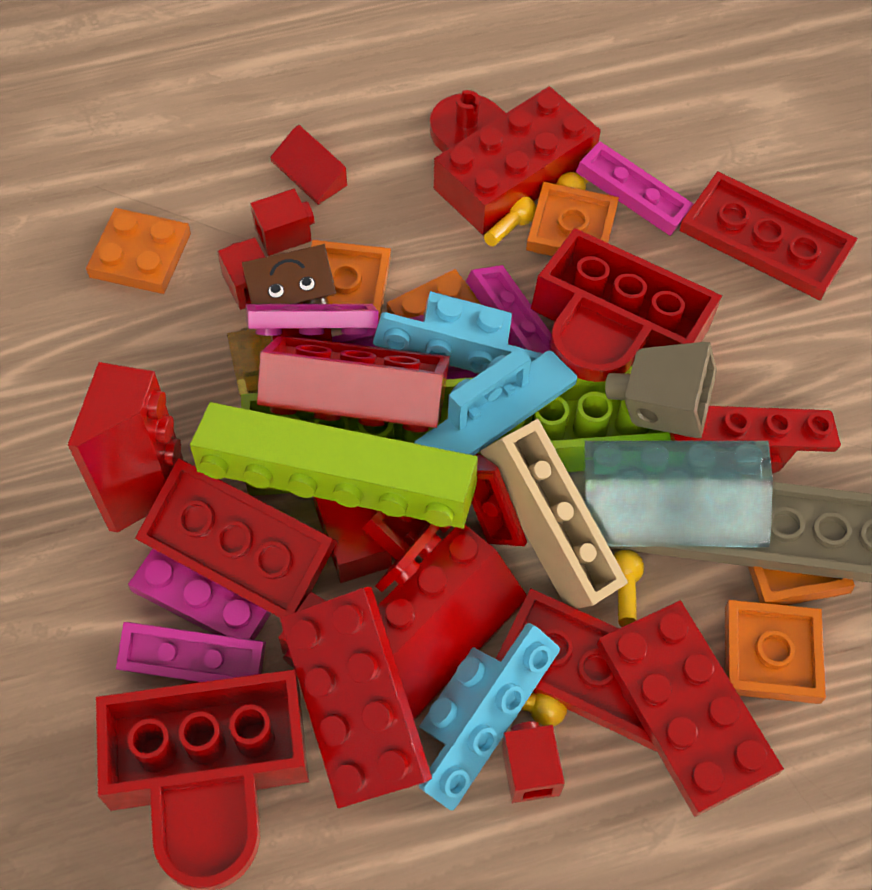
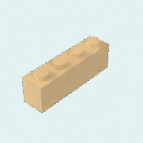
[480,419,628,609]

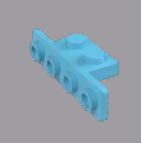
[373,291,542,374]
[414,347,577,456]
[419,623,560,811]

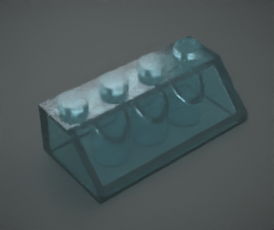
[583,441,773,548]

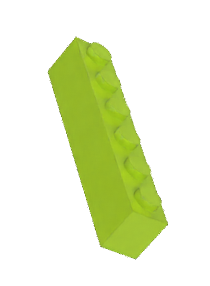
[190,402,477,529]

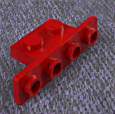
[670,406,841,475]
[362,511,451,593]

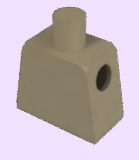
[605,342,717,438]

